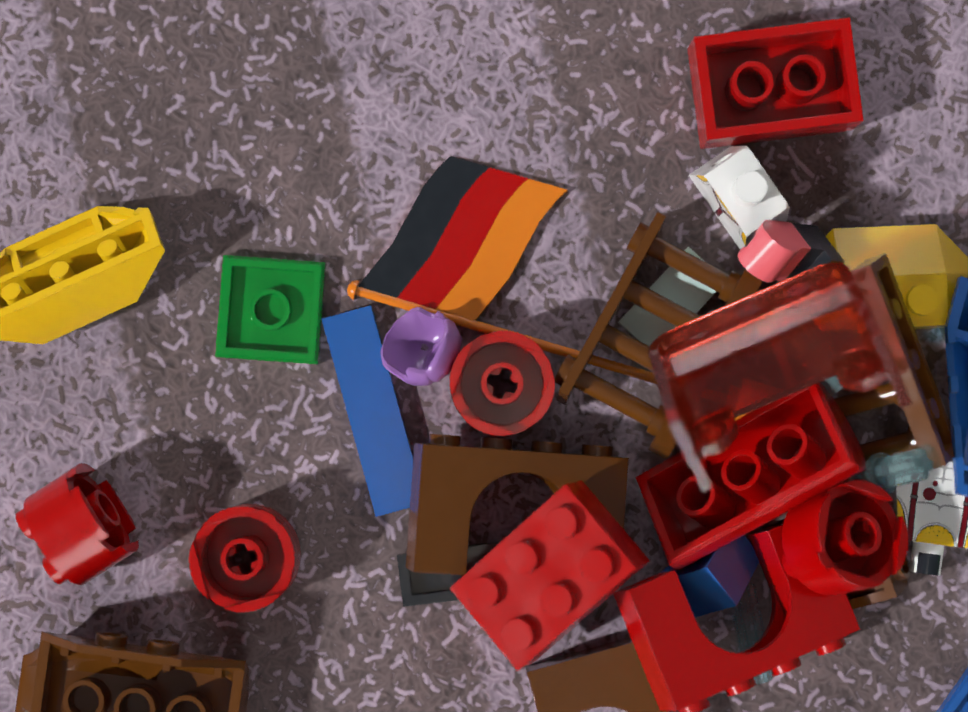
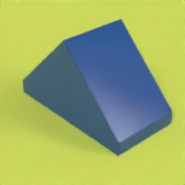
[660,535,759,617]

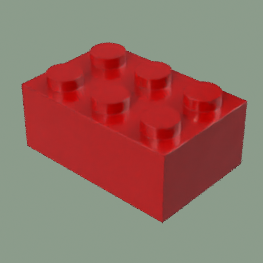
[687,17,864,149]
[450,480,650,671]

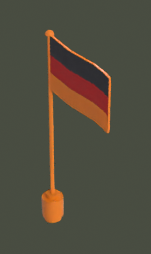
[347,156,787,424]

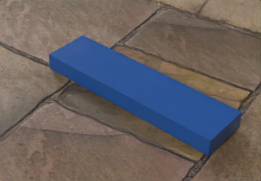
[322,305,413,517]

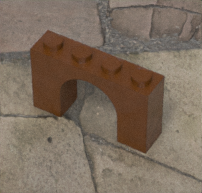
[406,434,629,575]
[526,637,679,712]

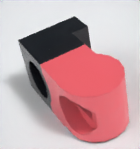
[738,220,845,295]

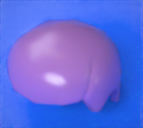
[380,307,462,386]

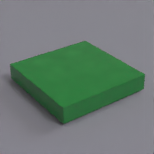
[215,255,326,365]

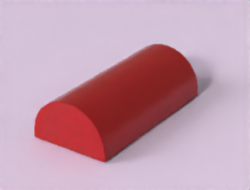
[635,376,866,570]

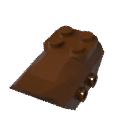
[15,631,249,712]

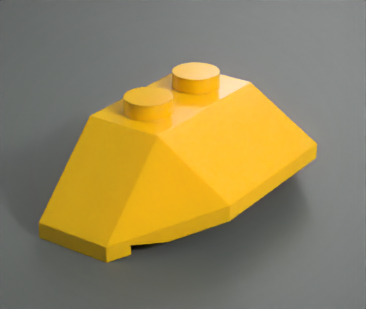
[0,206,165,344]
[780,224,968,334]

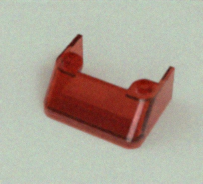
[648,262,912,492]

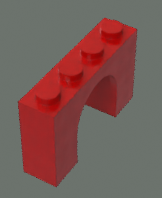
[613,520,861,712]

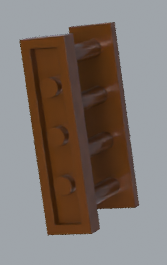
[555,212,762,459]
[755,253,954,484]

